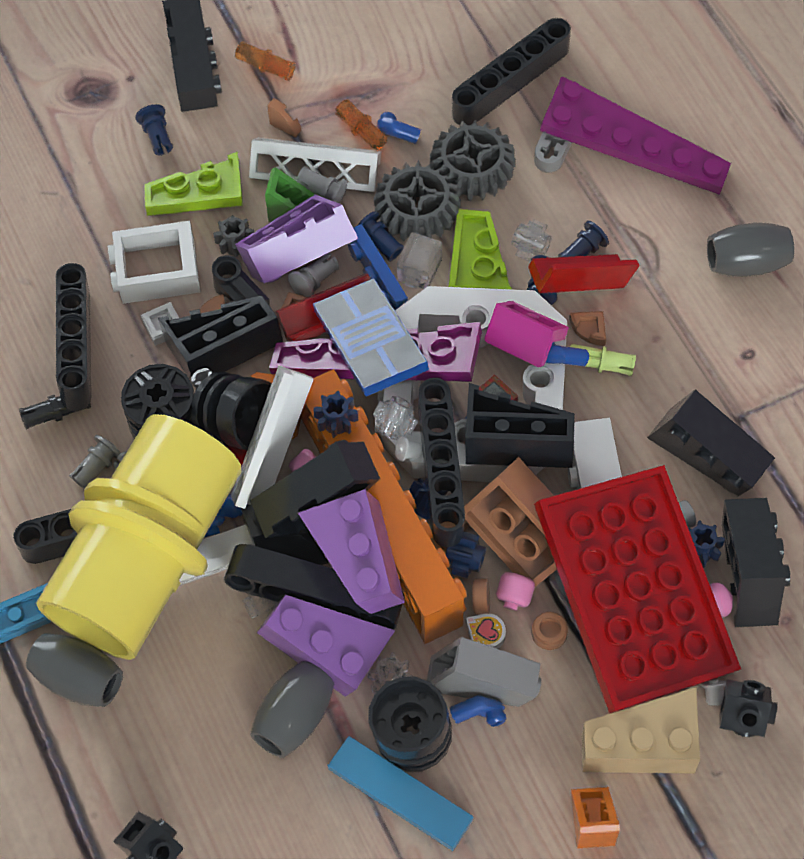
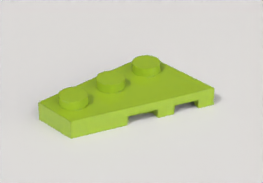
[144,152,243,216]
[449,209,512,290]

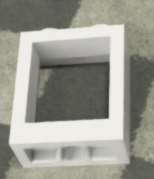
[108,221,201,304]

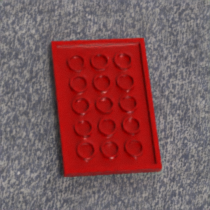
[534,465,741,714]

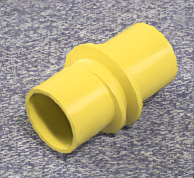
[36,414,241,660]

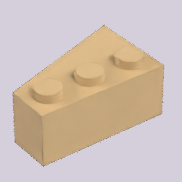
[582,687,700,774]

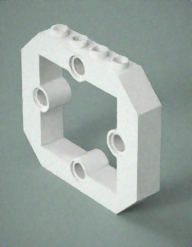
[375,286,567,482]

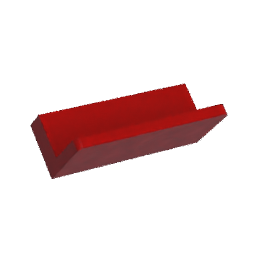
[528,254,640,293]
[275,273,370,342]

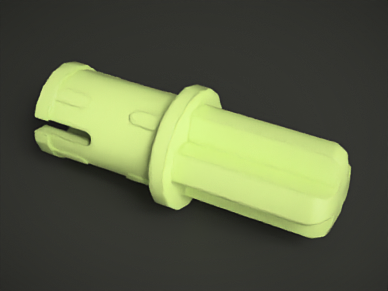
[570,344,636,376]

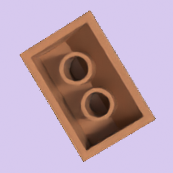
[464,457,557,587]

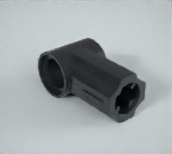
[212,255,270,305]

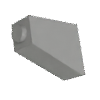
[427,637,541,707]

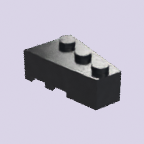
[162,0,222,112]
[158,296,283,387]
[465,383,575,468]
[647,389,775,496]
[250,440,380,538]
[722,498,790,627]

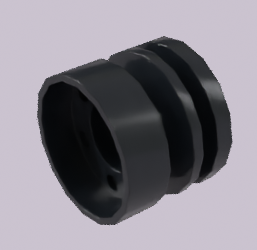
[121,364,194,439]
[191,372,272,451]
[369,677,452,772]

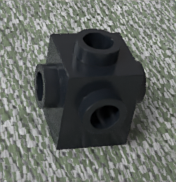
[720,679,778,737]
[113,812,184,859]

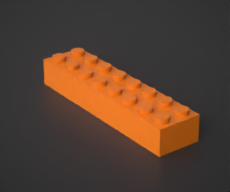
[301,369,467,644]

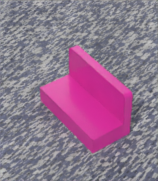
[484,301,569,367]

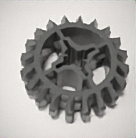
[430,119,516,201]
[374,160,461,244]

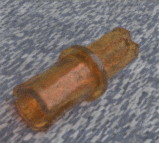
[235,42,296,81]
[335,99,388,151]

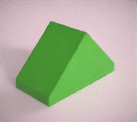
[265,167,316,222]

